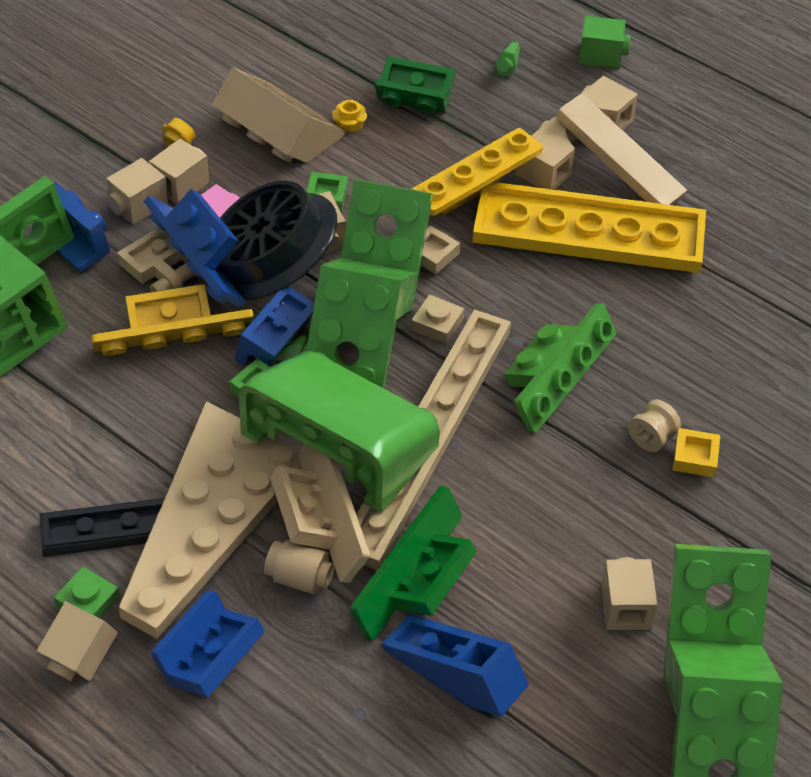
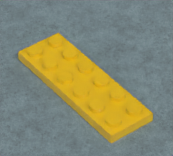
[472,182,706,273]

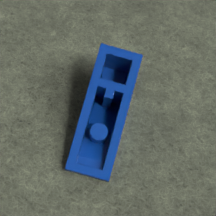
[382,614,529,717]

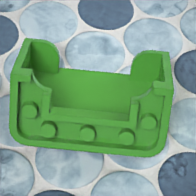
[239,351,440,513]

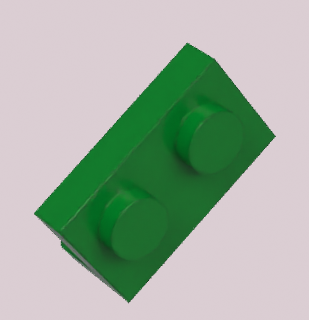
[374,56,456,114]

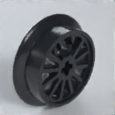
[218,181,337,300]

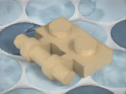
[117,227,198,292]

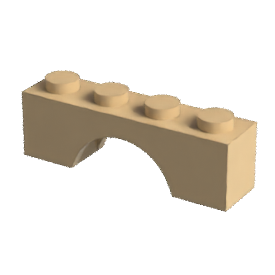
[515,76,638,190]

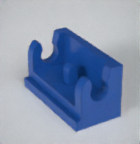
[234,286,314,367]

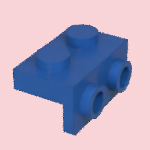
[54,181,110,272]
[151,590,265,698]

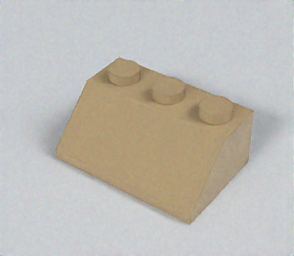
[212,67,346,163]

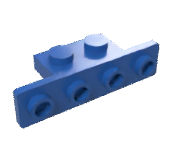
[144,189,246,307]

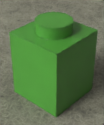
[579,16,631,69]

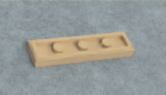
[555,93,687,205]

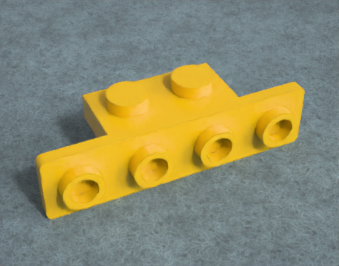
[412,128,543,216]
[91,284,254,356]

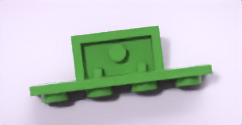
[504,303,616,432]

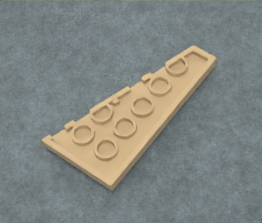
[119,401,302,639]

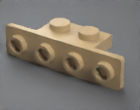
[270,444,370,583]

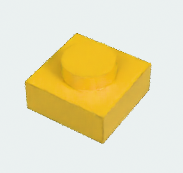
[672,428,720,478]

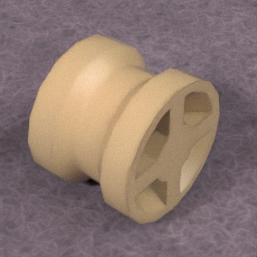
[628,399,681,452]

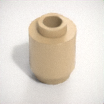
[264,539,334,595]

